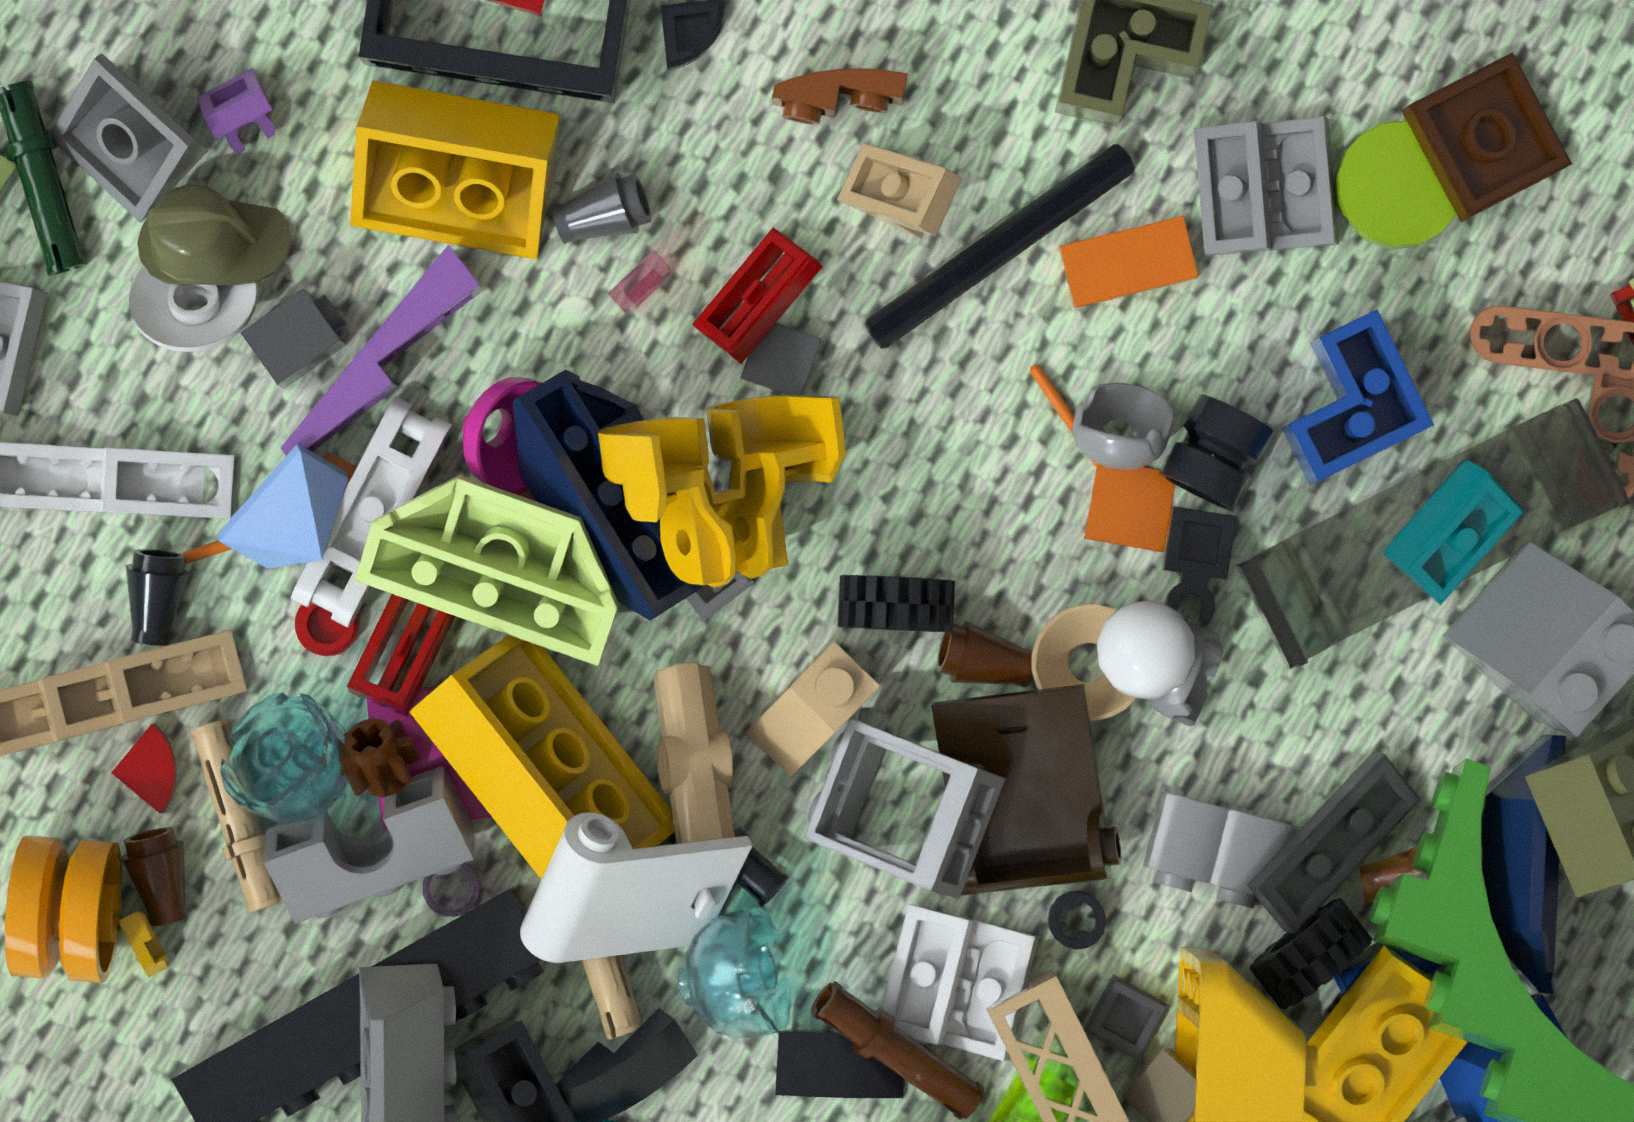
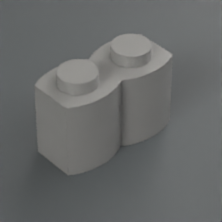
[1143,792,1291,908]

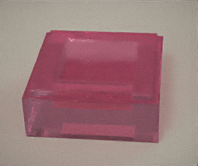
[608,250,671,315]

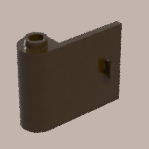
[931,684,1122,896]

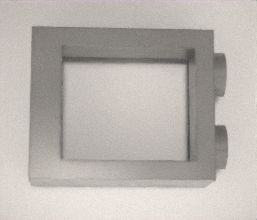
[804,718,1006,899]

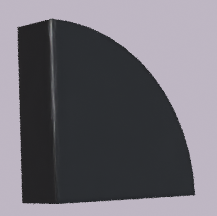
[660,0,724,70]

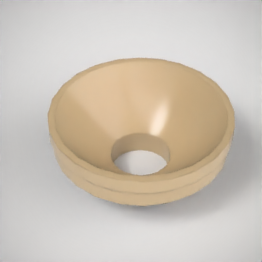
[1031,604,1136,721]

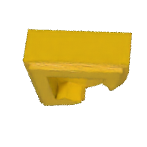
[118,910,169,978]

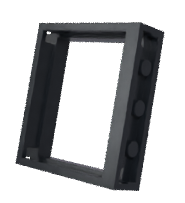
[358,0,631,104]

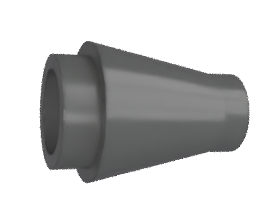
[552,173,651,244]

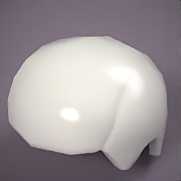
[1097,601,1196,699]

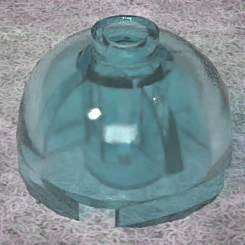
[220,693,348,824]
[677,907,792,1038]

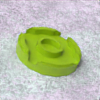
[1334,121,1457,249]

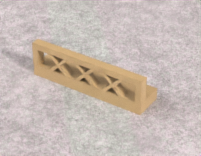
[986,970,1129,1122]

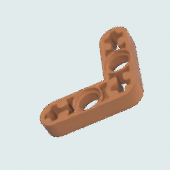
[1470,305,1634,506]

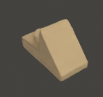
[837,143,962,239]

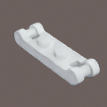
[291,396,453,628]

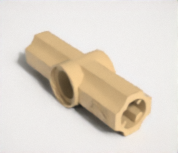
[653,662,735,844]

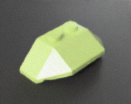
[354,475,619,666]

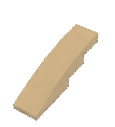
[0,630,247,757]

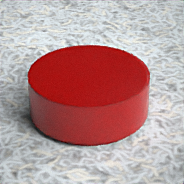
[295,603,360,656]

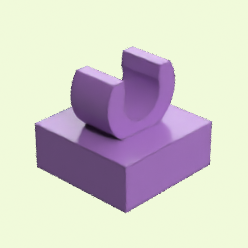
[197,68,275,154]

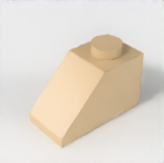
[746,641,880,777]

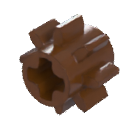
[334,718,421,798]

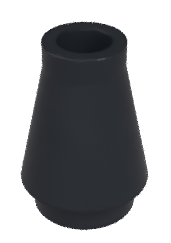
[125,549,190,645]

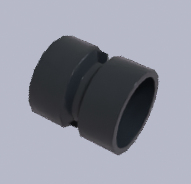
[1159,394,1274,511]

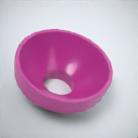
[463,377,541,493]

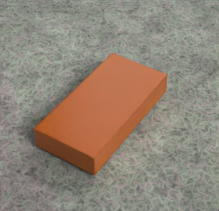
[1059,216,1198,309]

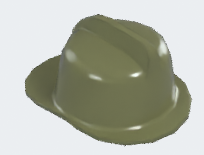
[137,184,291,285]

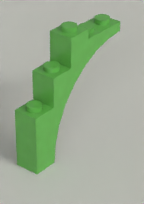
[1369,758,1634,1122]

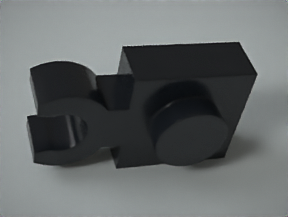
[1162,506,1237,622]

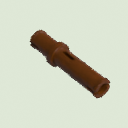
[811,981,984,1120]

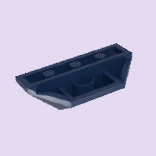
[513,369,702,621]
[1481,734,1566,994]

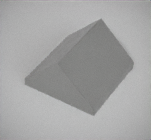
[50,53,208,223]

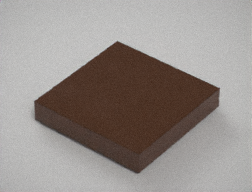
[1401,52,1572,222]

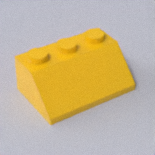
[350,80,561,260]

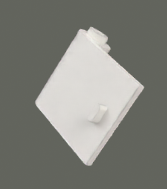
[520,812,753,963]

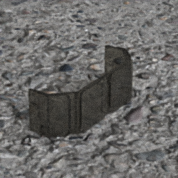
[1235,398,1630,670]

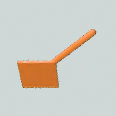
[1030,364,1175,553]

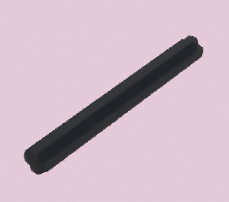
[865,144,1135,349]

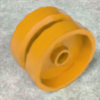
[5,835,123,983]

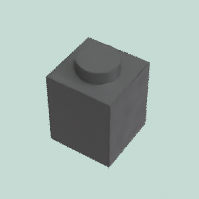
[241,288,347,389]

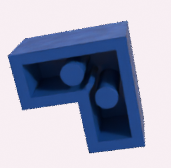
[1281,309,1434,485]

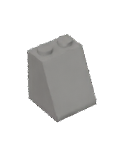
[1442,541,1634,737]

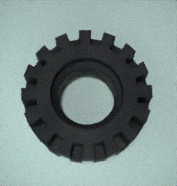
[837,575,955,632]
[1249,898,1373,1010]

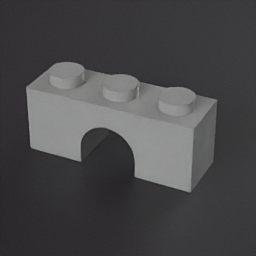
[263,765,474,924]

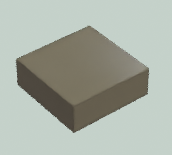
[1122,1048,1196,1122]

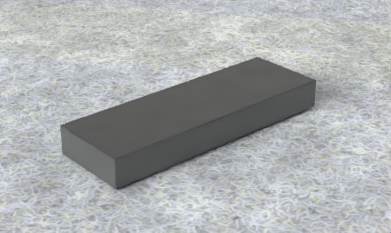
[1247,752,1421,934]

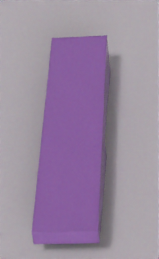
[281,244,484,456]

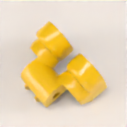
[598,395,846,588]

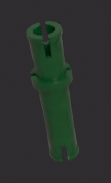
[0,81,87,276]

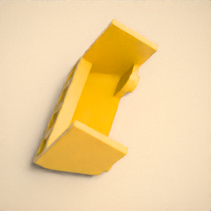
[1175,947,1318,1122]

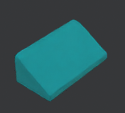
[1383,460,1525,605]

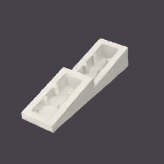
[0,442,234,519]

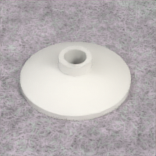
[129,265,258,352]

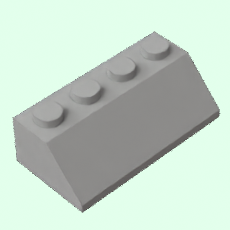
[359,963,456,1122]

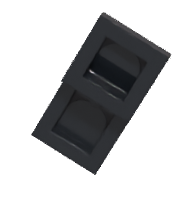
[556,1008,698,1122]
[775,1029,904,1098]

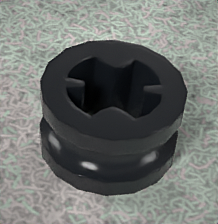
[1048,891,1106,950]

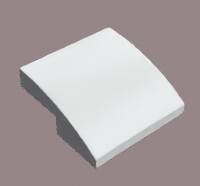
[882,904,1039,1061]

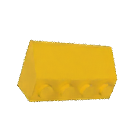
[409,635,675,880]

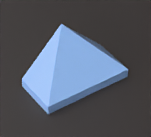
[217,443,348,569]

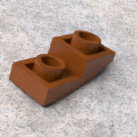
[772,68,908,125]

